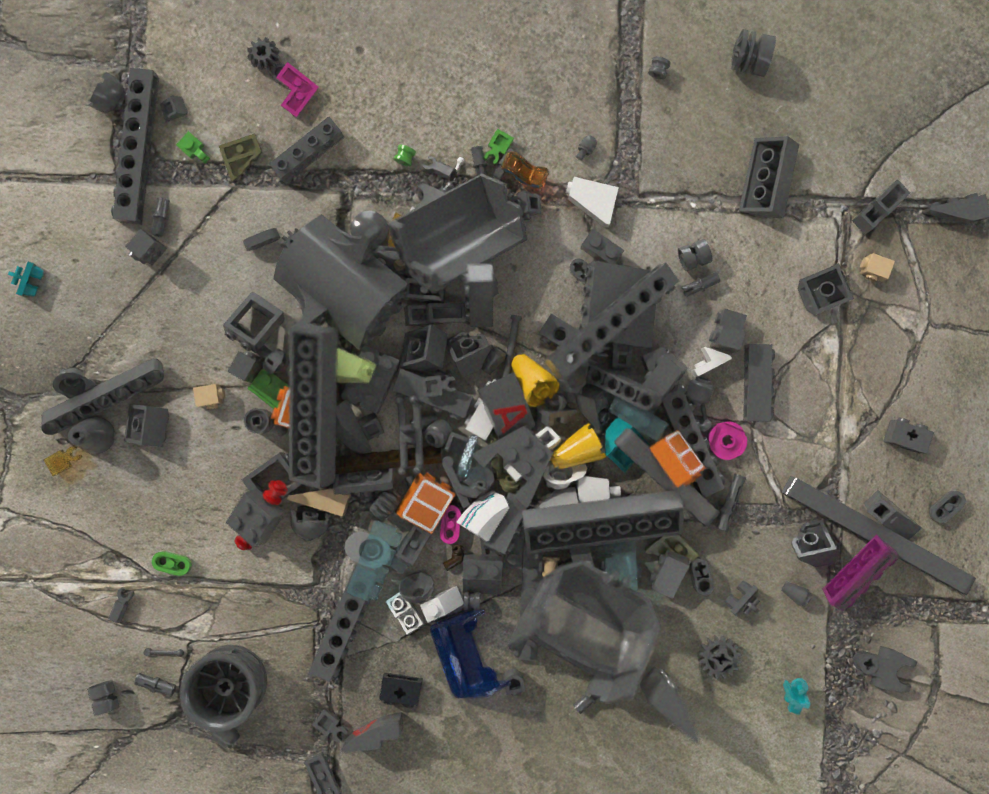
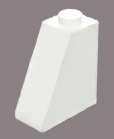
[566,177,619,228]

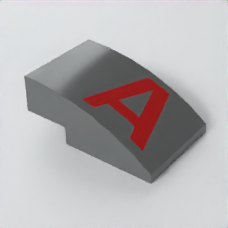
[477,372,535,439]
[341,712,403,753]

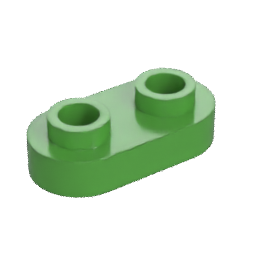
[152,551,192,576]

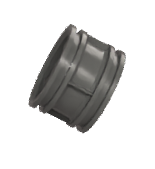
[180,645,267,732]

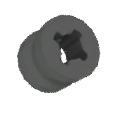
[648,56,671,79]
[464,591,480,612]

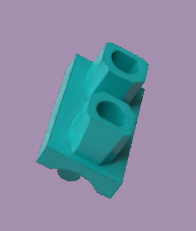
[8,262,45,297]
[783,678,810,715]

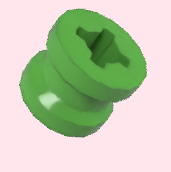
[393,144,416,167]

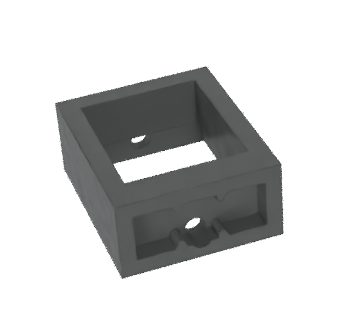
[223,291,285,353]
[241,452,303,499]

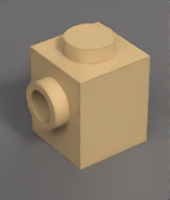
[860,253,895,282]
[193,384,225,410]

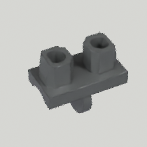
[537,394,577,426]
[725,581,760,616]

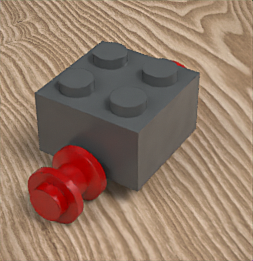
[226,480,288,550]

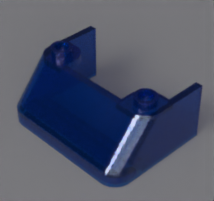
[430,609,511,698]

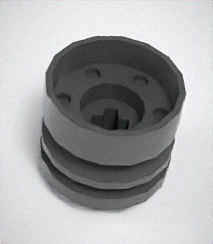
[731,29,776,77]

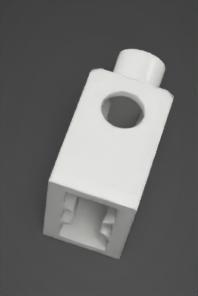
[576,476,621,503]

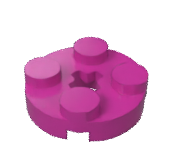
[707,422,747,460]

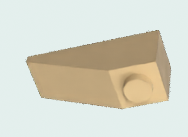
[287,488,352,516]

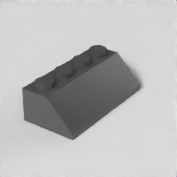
[739,136,799,218]

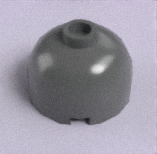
[89,72,125,112]
[291,506,330,541]

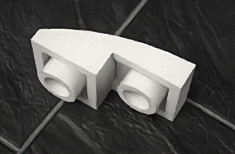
[386,592,424,635]

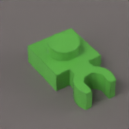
[484,128,514,166]

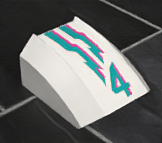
[457,490,509,542]

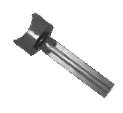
[234,323,290,374]

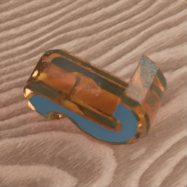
[501,151,550,188]

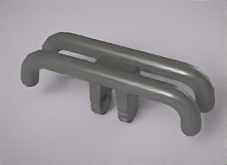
[395,396,423,475]

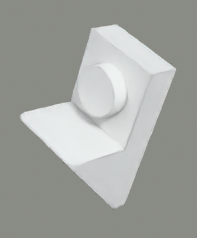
[691,347,732,377]

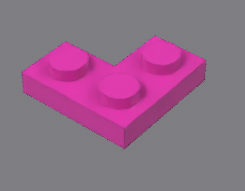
[276,62,319,118]

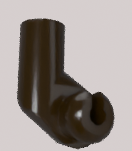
[443,544,465,571]

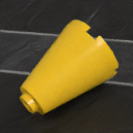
[511,354,560,407]
[551,423,606,470]

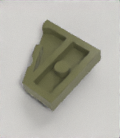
[219,133,262,182]
[645,534,699,564]

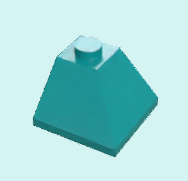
[605,416,650,473]

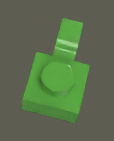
[176,131,210,164]

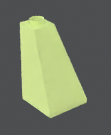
[336,348,376,383]

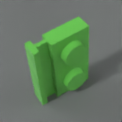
[247,369,289,409]

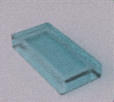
[458,434,478,478]

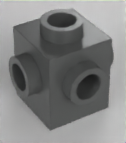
[510,191,541,220]

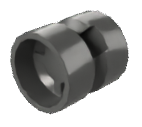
[678,239,712,271]
[244,408,274,434]
[87,680,120,716]

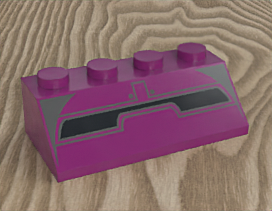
[822,534,899,611]

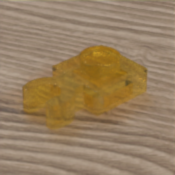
[43,446,82,476]

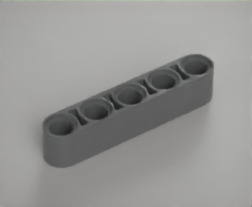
[586,359,661,410]

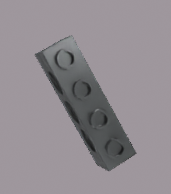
[269,116,344,184]

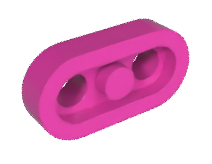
[440,505,461,544]

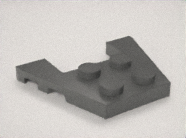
[471,426,554,508]

